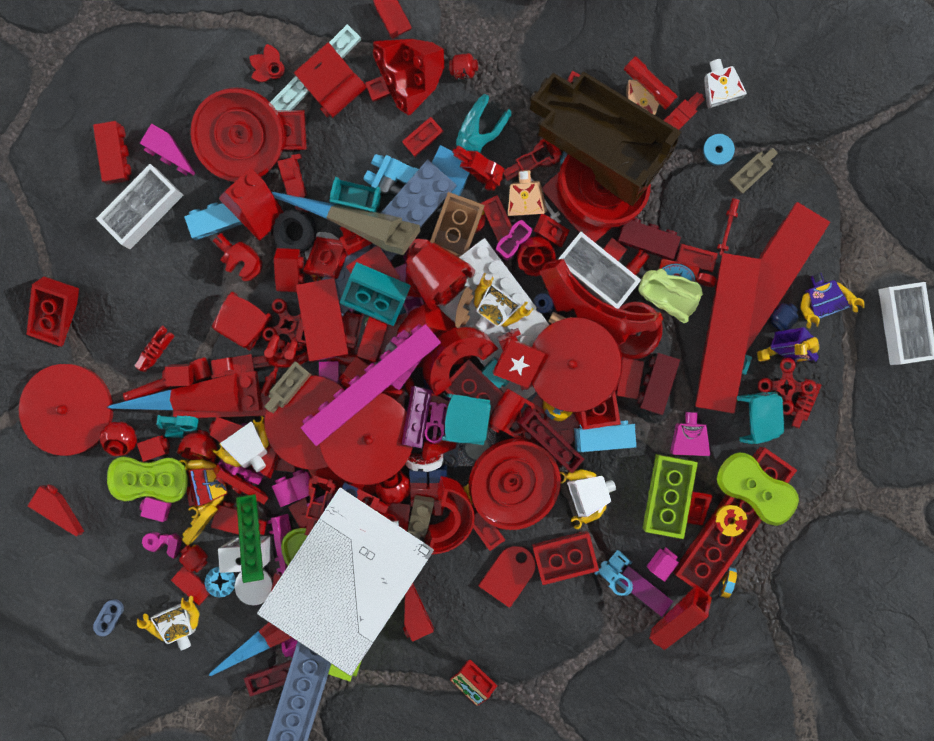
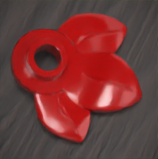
[249,44,285,82]

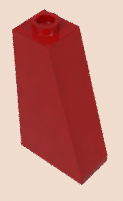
[209,417,279,479]
[650,585,712,650]

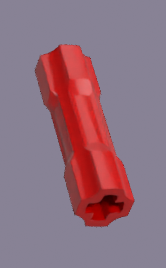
[623,56,678,110]

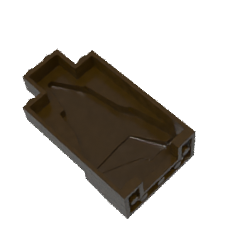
[530,71,682,206]

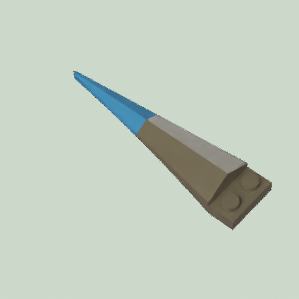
[272,192,420,255]

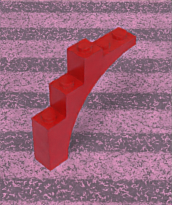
[539,259,663,345]

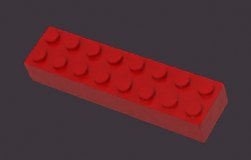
[673,447,797,595]

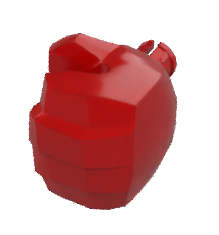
[213,233,263,282]

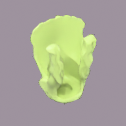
[638,269,703,323]

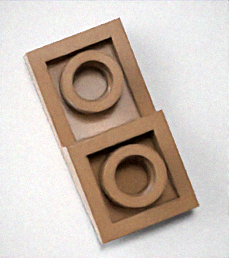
[455,286,474,328]

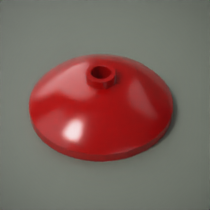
[619,302,663,359]

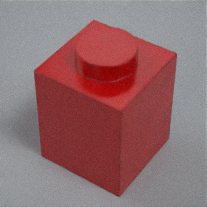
[162,364,194,386]
[137,435,170,462]

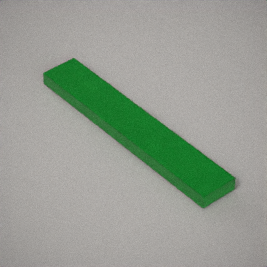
[236,494,264,583]

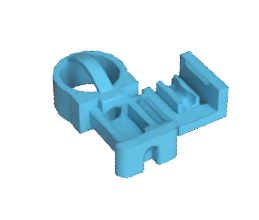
[595,550,633,596]

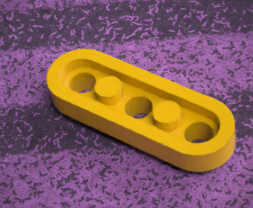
[182,504,218,546]

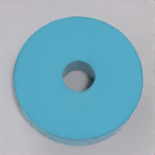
[703,134,735,166]

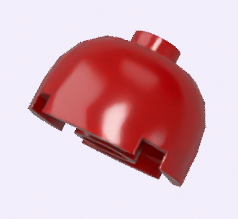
[517,236,556,276]
[177,430,218,463]

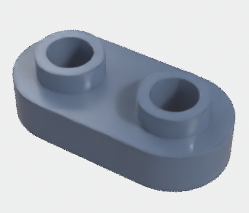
[93,599,124,636]

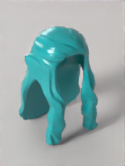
[456,94,511,153]

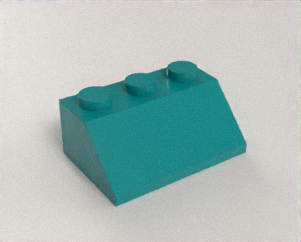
[340,262,411,326]

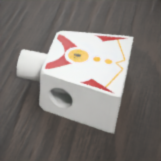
[704,59,747,109]

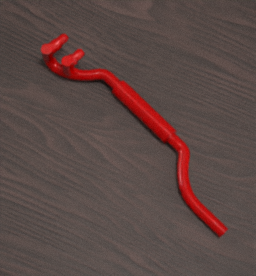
[264,334,432,417]

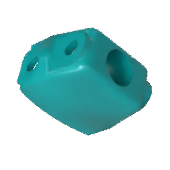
[329,177,381,212]
[737,392,784,444]
[441,393,491,445]

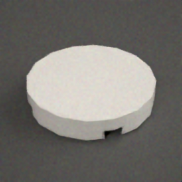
[234,569,273,605]

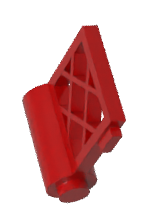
[488,388,551,443]

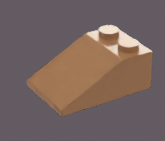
[430,192,485,257]

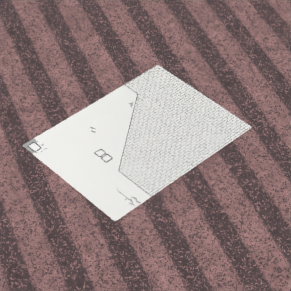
[257,488,434,676]

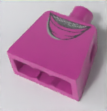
[670,412,710,456]

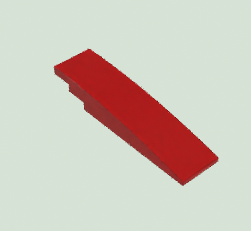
[746,202,830,352]
[695,253,762,413]

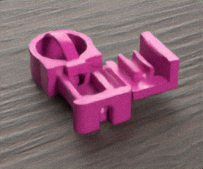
[425,402,447,444]
[218,459,264,485]

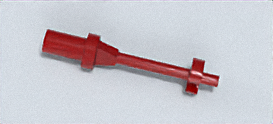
[717,198,740,255]
[260,342,290,396]

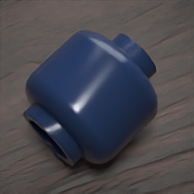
[770,303,799,331]

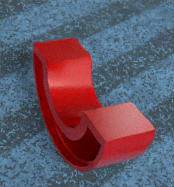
[423,327,499,397]
[424,476,475,554]

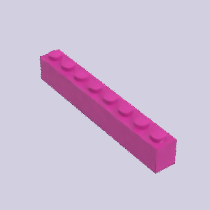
[301,324,441,446]

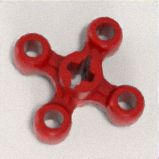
[262,298,306,351]
[757,357,817,415]

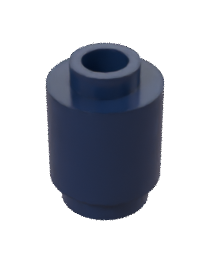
[533,293,555,313]

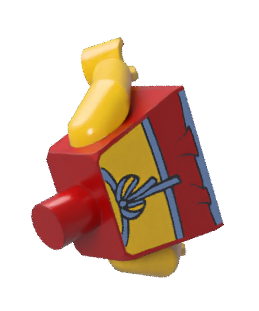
[179,459,230,518]

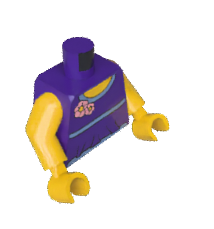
[800,273,864,328]
[757,327,819,364]

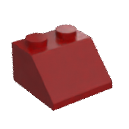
[574,392,621,430]

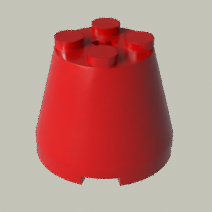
[406,241,475,312]

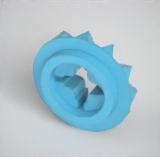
[205,567,236,597]

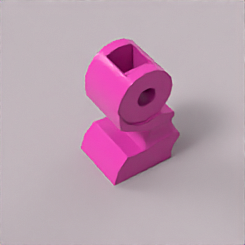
[142,532,183,559]

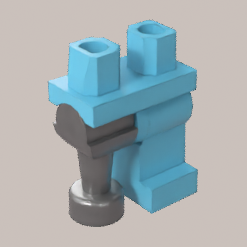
[363,154,419,195]

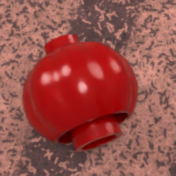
[99,422,137,456]
[375,471,410,504]

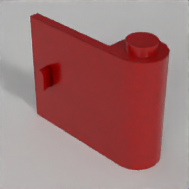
[293,42,367,118]

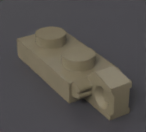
[728,148,778,194]
[264,361,312,413]
[408,495,434,540]

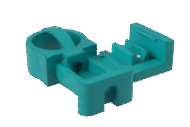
[156,415,198,438]

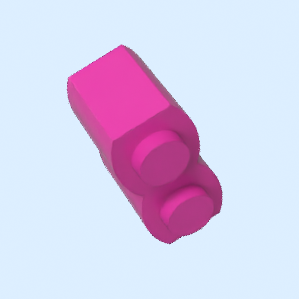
[495,220,532,261]
[272,469,318,507]
[646,547,679,582]

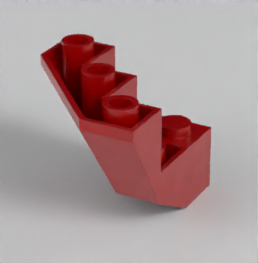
[373,39,444,115]
[396,305,471,368]

